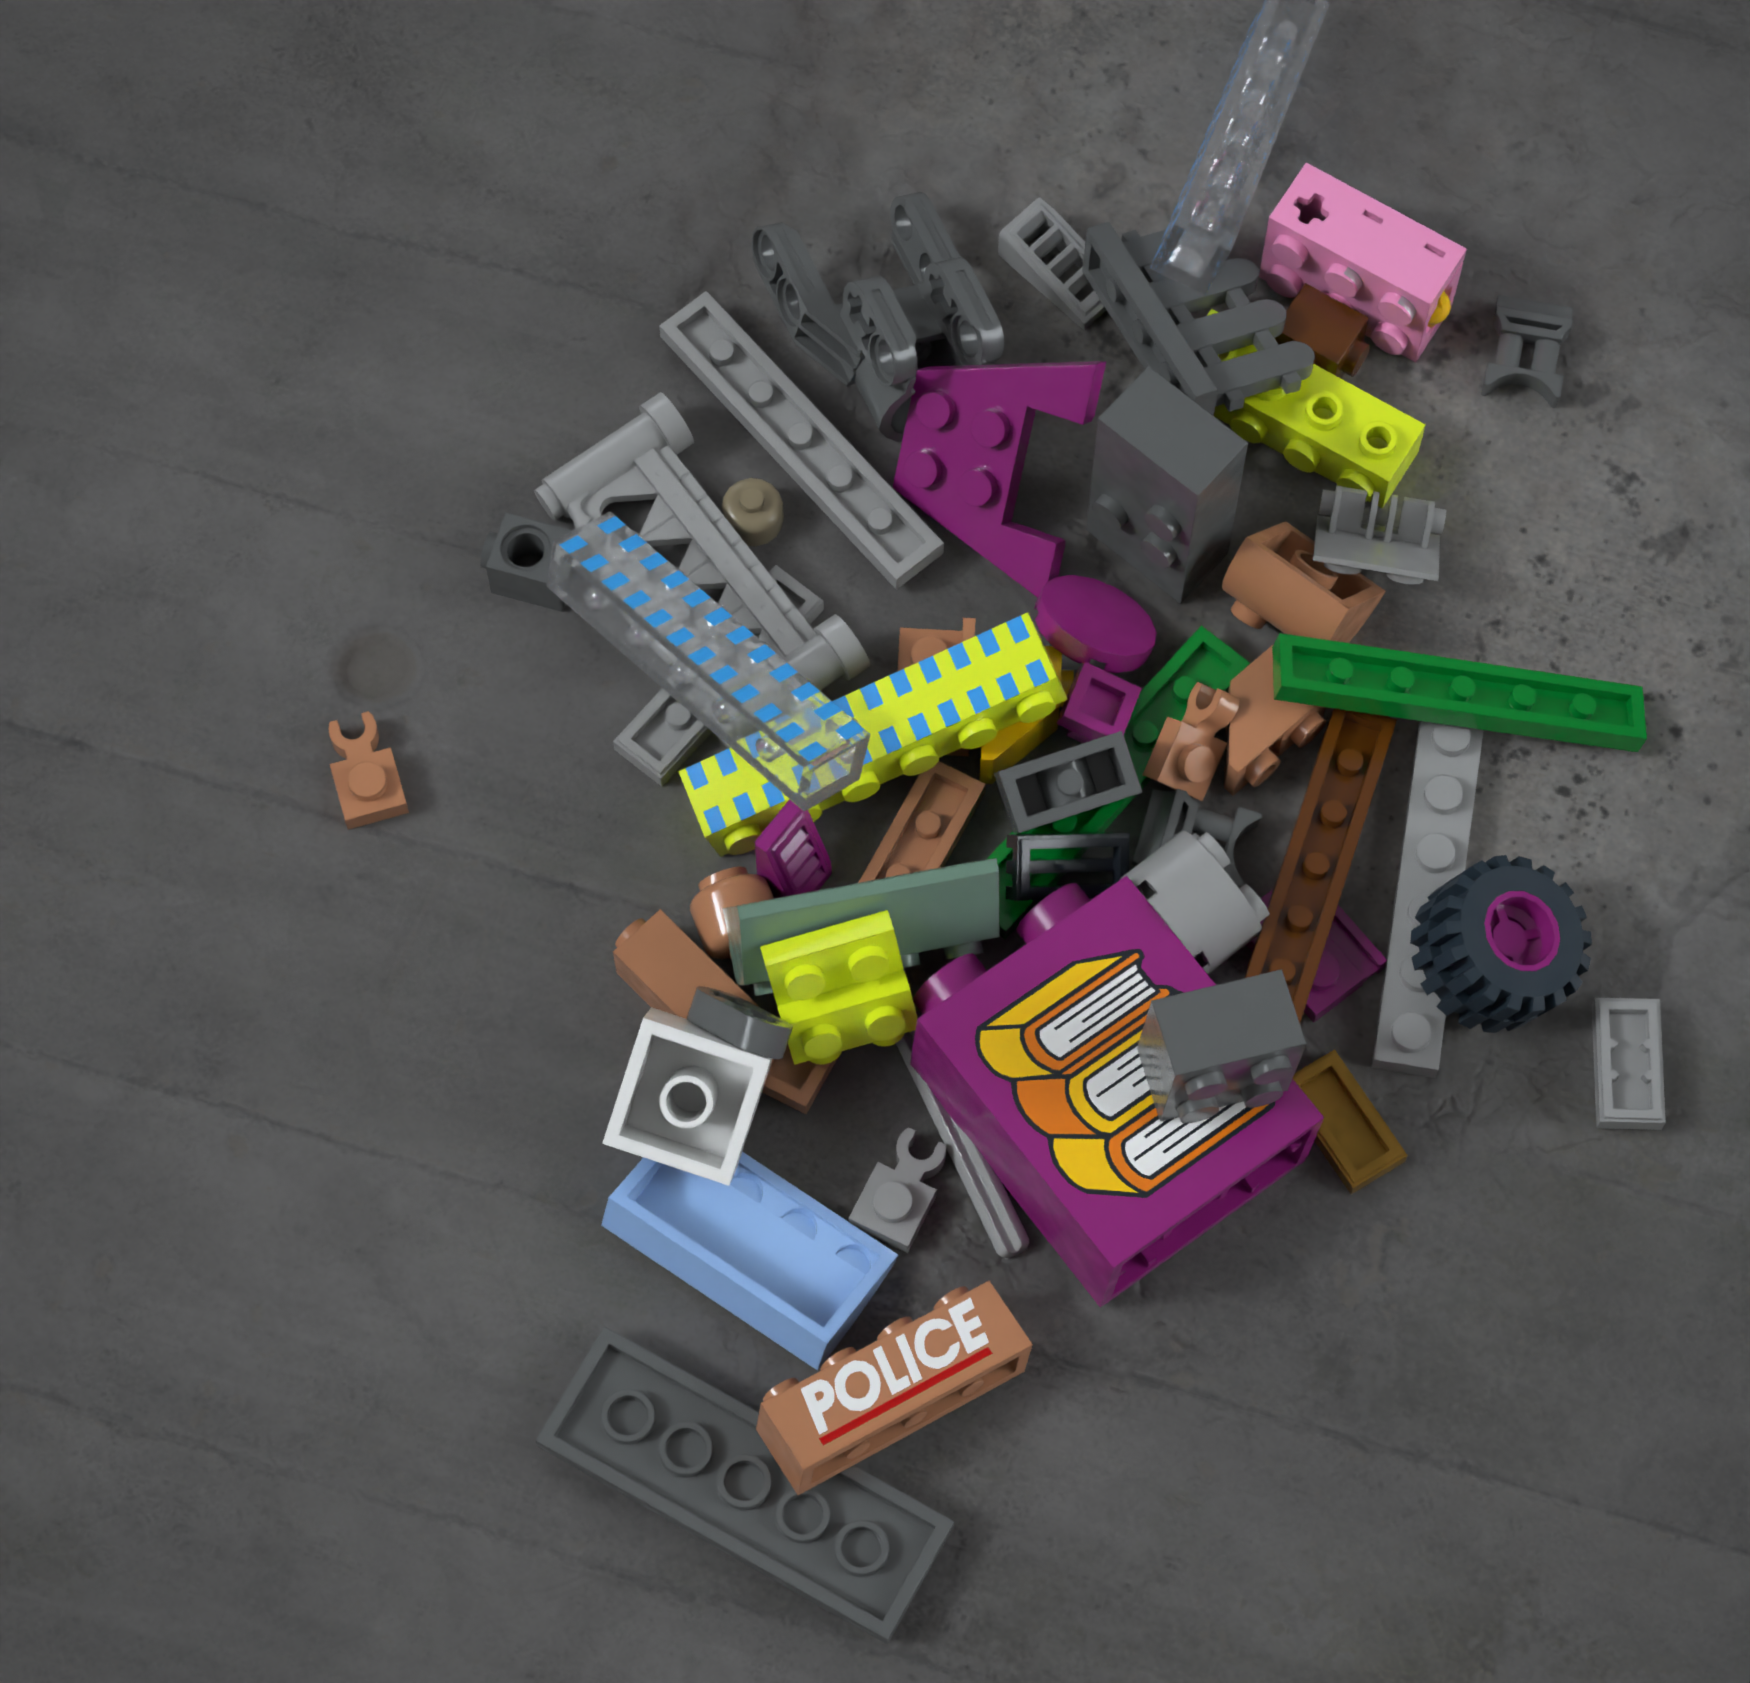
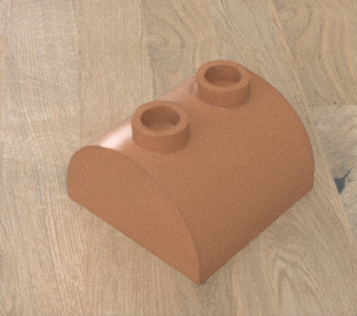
[1222,521,1386,643]

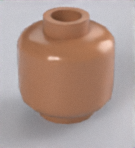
[690,866,774,960]

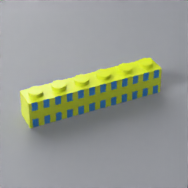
[678,612,1068,857]

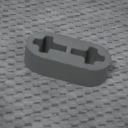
[687,986,793,1059]

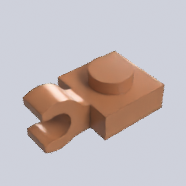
[1143,682,1240,801]

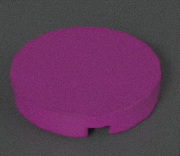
[1034,575,1157,673]

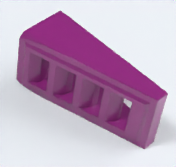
[755,797,832,898]

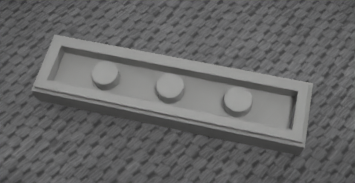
[613,565,824,787]

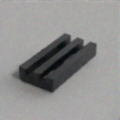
[1006,832,1130,901]

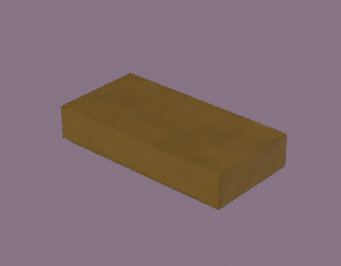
[1293,1049,1408,1194]

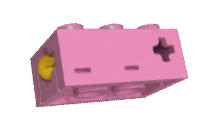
[1259,163,1467,362]

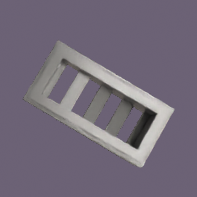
[998,197,1107,330]

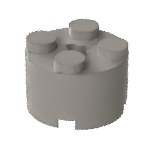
[1120,830,1270,974]

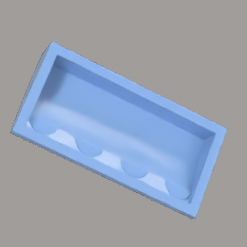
[601,1152,898,1371]

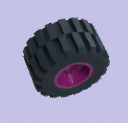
[1410,855,1592,1033]

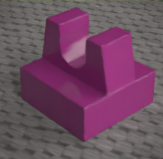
[1056,662,1142,743]

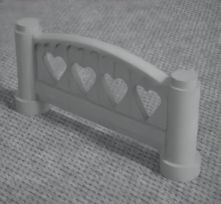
[534,392,870,747]

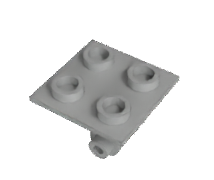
[1313,485,1446,584]

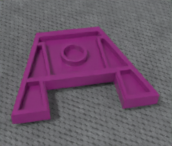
[892,361,1107,598]

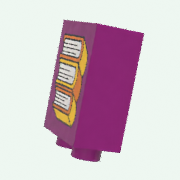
[910,876,1324,1308]

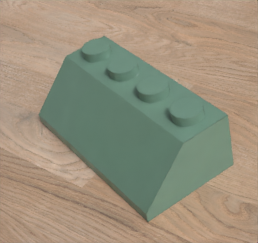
[722,858,999,996]

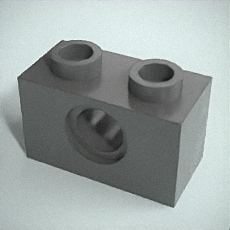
[994,731,1142,834]

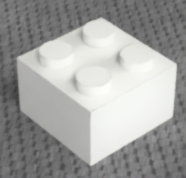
[602,1007,773,1186]

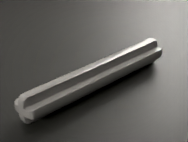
[896,1030,1029,1259]

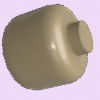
[722,478,784,547]

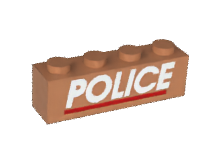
[756,1281,1033,1495]

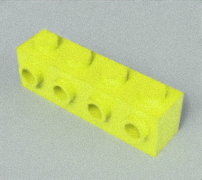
[1207,308,1426,508]

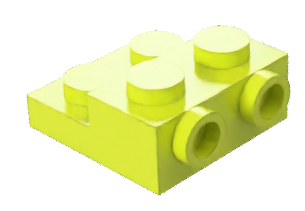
[760,910,918,1065]

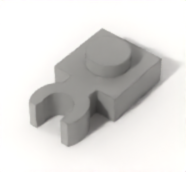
[849,1127,946,1254]

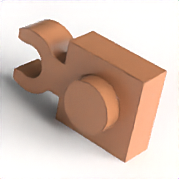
[329,711,409,830]

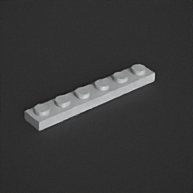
[659,291,944,590]
[1371,721,1484,1078]

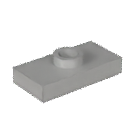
[1592,998,1666,1130]

